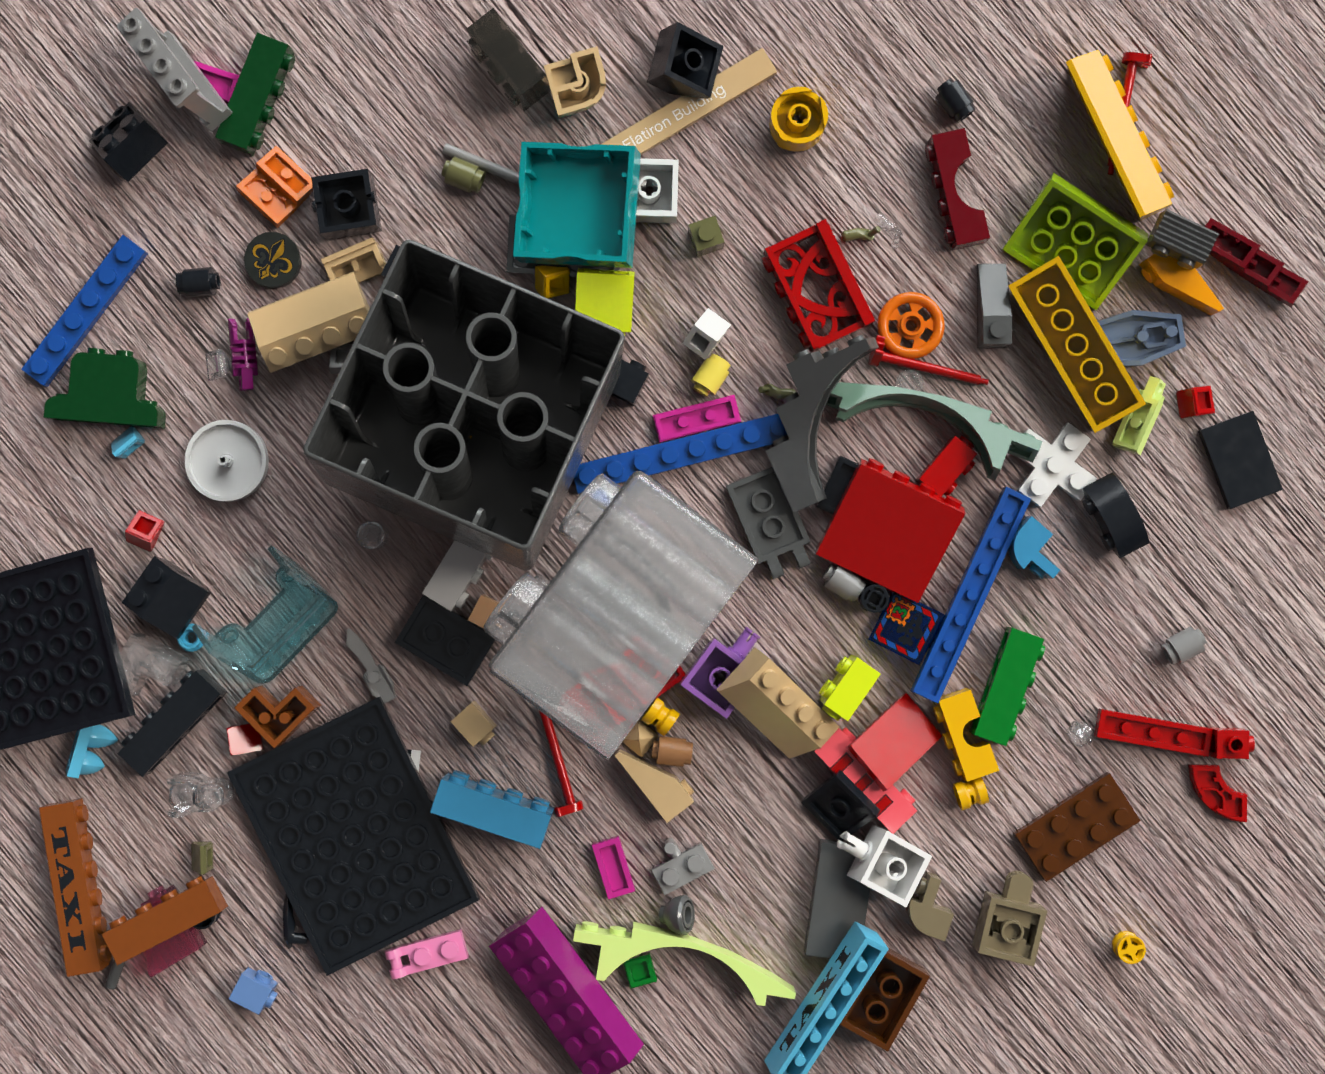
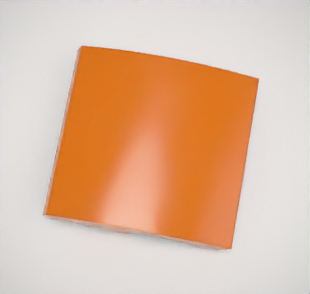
[236,145,313,228]

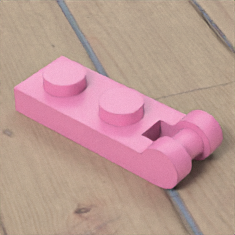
[384,929,469,979]

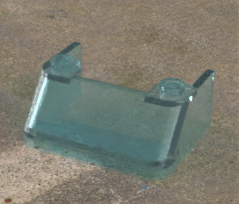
[192,545,338,684]

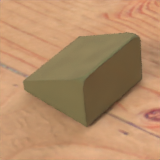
[191,841,213,875]

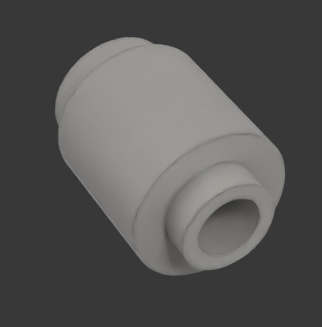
[822,564,866,602]
[1161,626,1207,665]

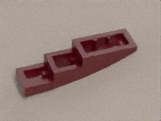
[1205,218,1309,308]

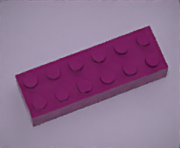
[489,907,644,1074]

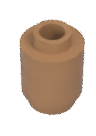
[651,736,693,767]

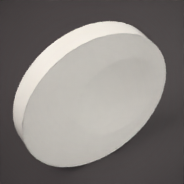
[185,420,269,502]

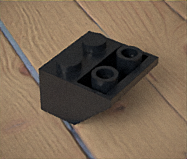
[89,102,168,182]

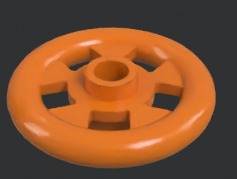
[877,292,945,359]

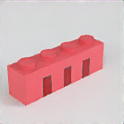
[814,727,917,834]

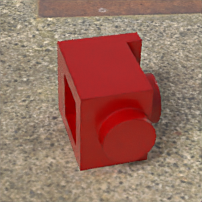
[1209,728,1255,759]

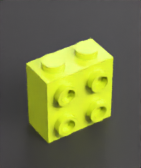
[575,268,635,336]
[819,654,881,721]

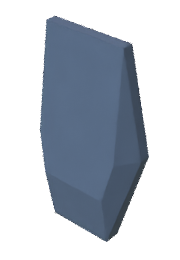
[1098,310,1186,366]

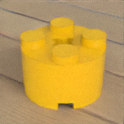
[769,87,828,152]

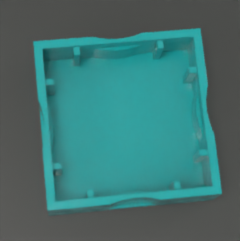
[513,142,641,268]

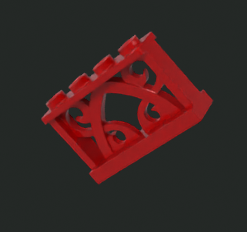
[761,219,875,352]

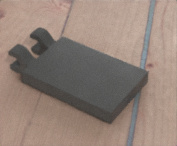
[726,467,811,580]

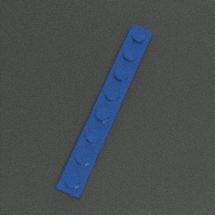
[574,414,788,494]
[910,486,1031,704]

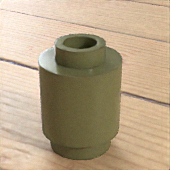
[441,157,486,193]

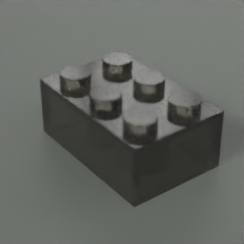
[466,8,550,111]

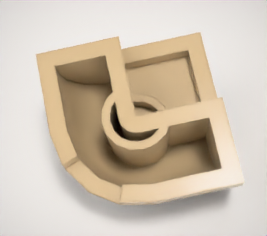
[544,46,606,118]

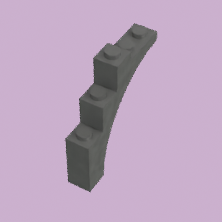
[766,335,879,513]

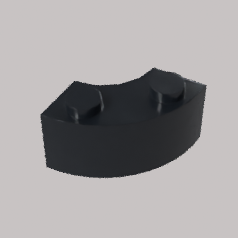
[1082,472,1150,559]

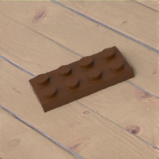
[1013,772,1141,882]

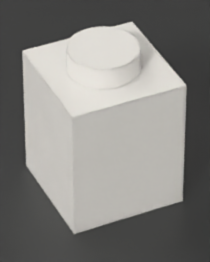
[682,308,731,360]

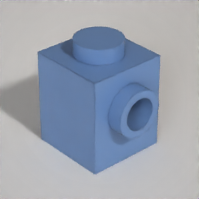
[229,967,278,1015]

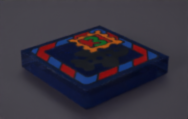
[868,591,945,666]

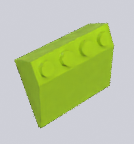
[1002,172,1148,310]

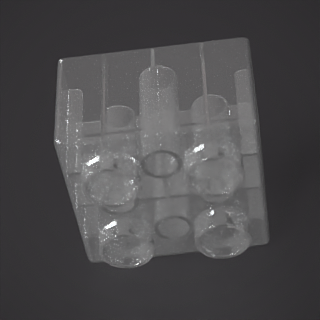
[484,471,758,761]

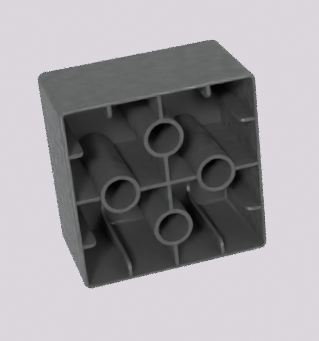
[303,240,625,571]

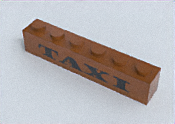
[39,798,112,977]

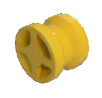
[1112,931,1146,964]

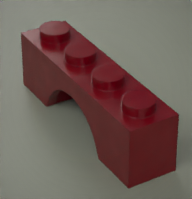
[925,128,990,251]

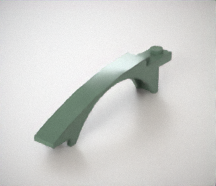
[826,382,1043,481]

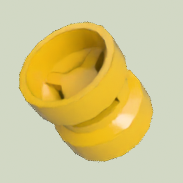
[641,697,680,736]
[953,777,989,811]

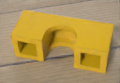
[933,688,999,782]

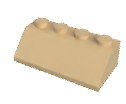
[248,271,370,373]
[716,648,839,759]

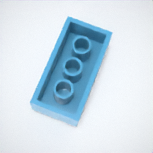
[430,770,554,849]

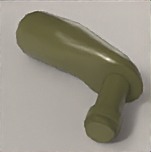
[841,226,881,242]
[758,383,796,400]

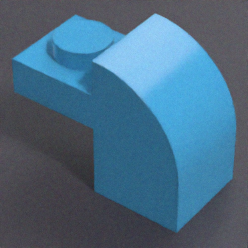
[1008,516,1060,579]

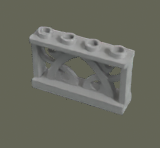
[117,8,233,131]

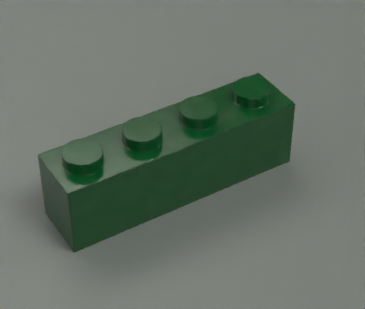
[215,32,295,156]

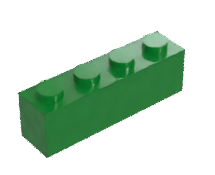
[969,626,1045,746]

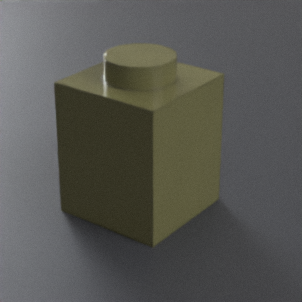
[688,216,725,257]

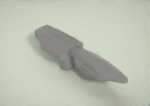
[346,628,396,704]

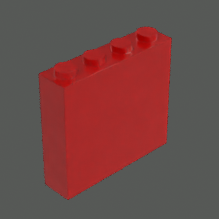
[816,458,966,603]

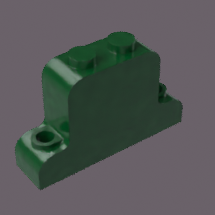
[43,348,166,429]

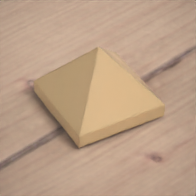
[620,718,659,758]

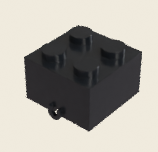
[311,169,382,240]

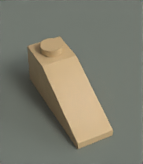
[614,749,695,823]

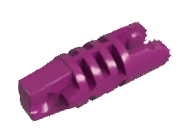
[228,318,258,391]

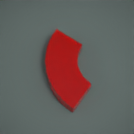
[1188,764,1247,822]

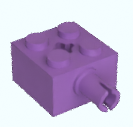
[680,627,761,719]

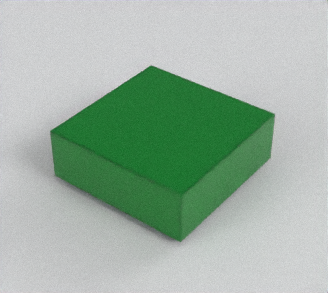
[623,952,657,989]

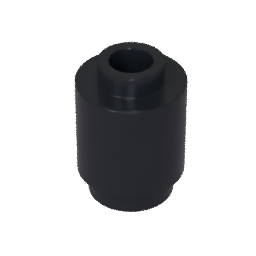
[935,79,976,123]
[176,267,221,298]

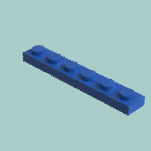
[21,235,148,387]

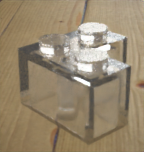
[120,633,190,697]

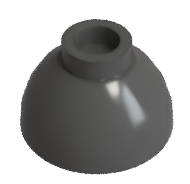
[659,895,695,935]

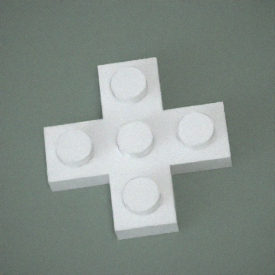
[1016,422,1097,507]

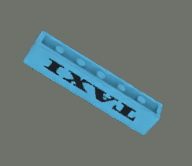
[764,921,889,1074]

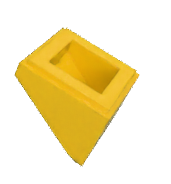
[535,265,570,298]

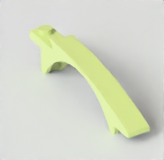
[573,921,796,1006]

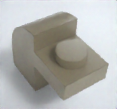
[906,871,954,941]

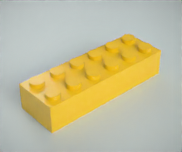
[1008,256,1146,433]

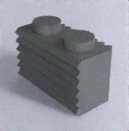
[1145,209,1219,270]

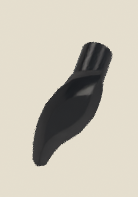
[283,894,308,949]

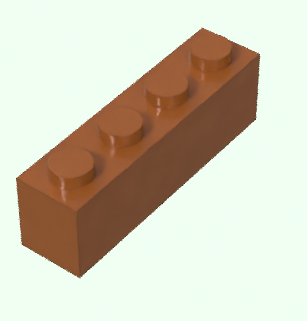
[102,876,228,965]

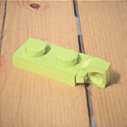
[1112,376,1166,455]

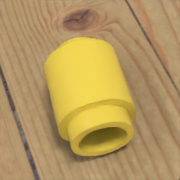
[691,353,731,397]

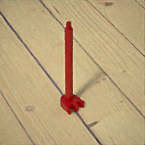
[1107,52,1152,175]
[868,335,989,385]
[537,694,584,817]

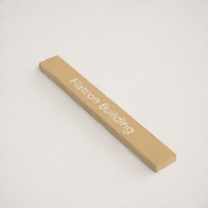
[600,48,777,155]

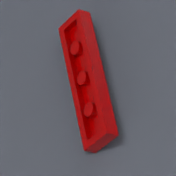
[1094,708,1213,757]

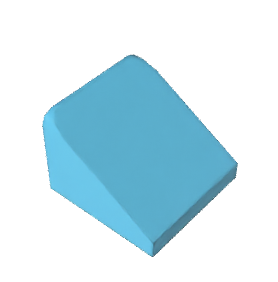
[111,426,145,459]

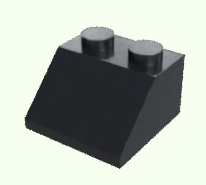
[647,22,723,99]
[122,556,211,639]

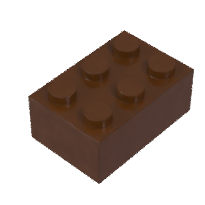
[840,948,930,1052]

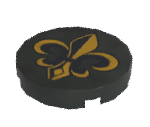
[244,232,302,289]

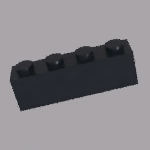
[117,669,227,777]

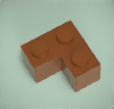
[234,685,321,748]

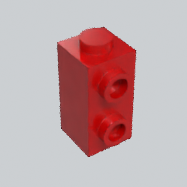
[915,436,977,497]

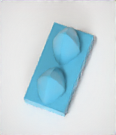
[65,724,118,778]

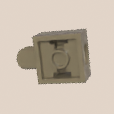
[972,871,1047,967]

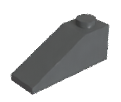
[977,264,1012,348]

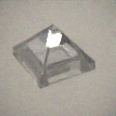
[205,349,232,381]

